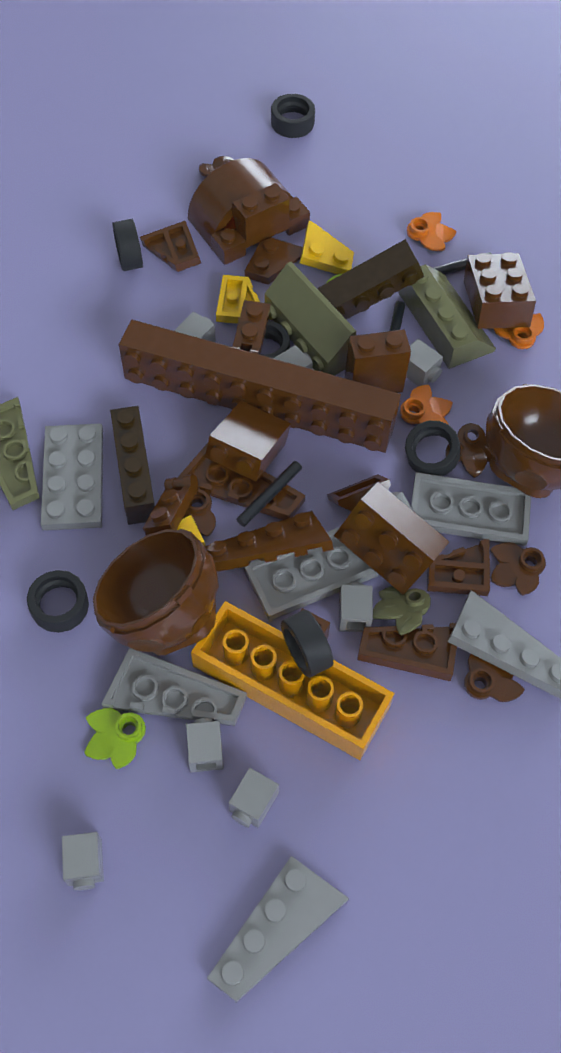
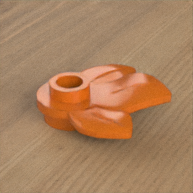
[406,212,457,251]
[493,313,544,349]
[400,385,453,425]

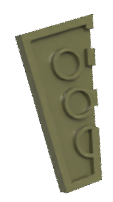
[0,397,40,510]

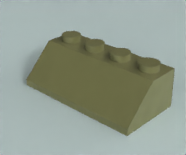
[265,261,357,376]
[399,264,496,369]

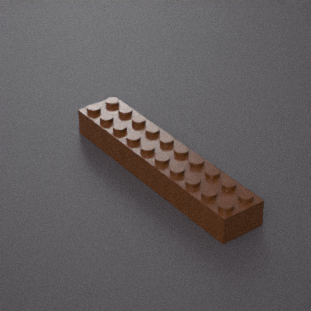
[118,319,401,453]

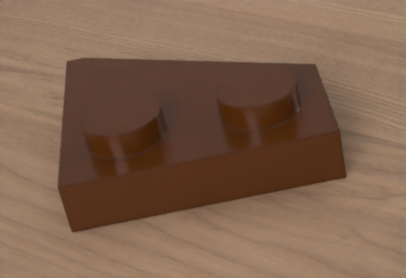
[140,221,201,272]
[245,237,302,285]
[427,539,490,596]

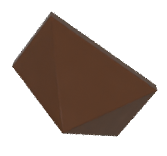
[327,474,391,512]

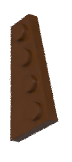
[177,443,306,520]
[204,510,334,572]

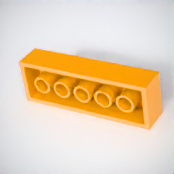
[191,601,395,760]

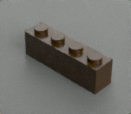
[317,239,424,320]
[110,406,155,525]

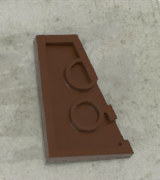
[357,623,457,681]

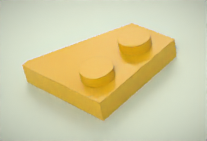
[300,221,354,274]
[216,275,260,324]

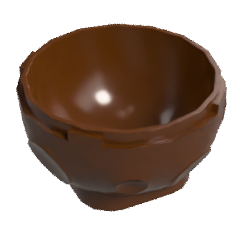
[486,384,561,498]
[93,528,219,656]

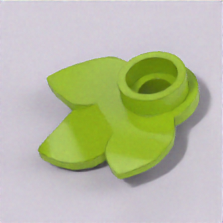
[85,708,146,769]

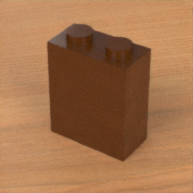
[344,329,411,393]
[205,401,291,481]

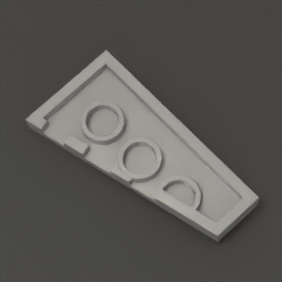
[448,590,561,699]
[102,648,247,726]
[207,856,349,1003]

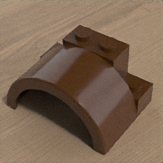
[188,158,310,265]

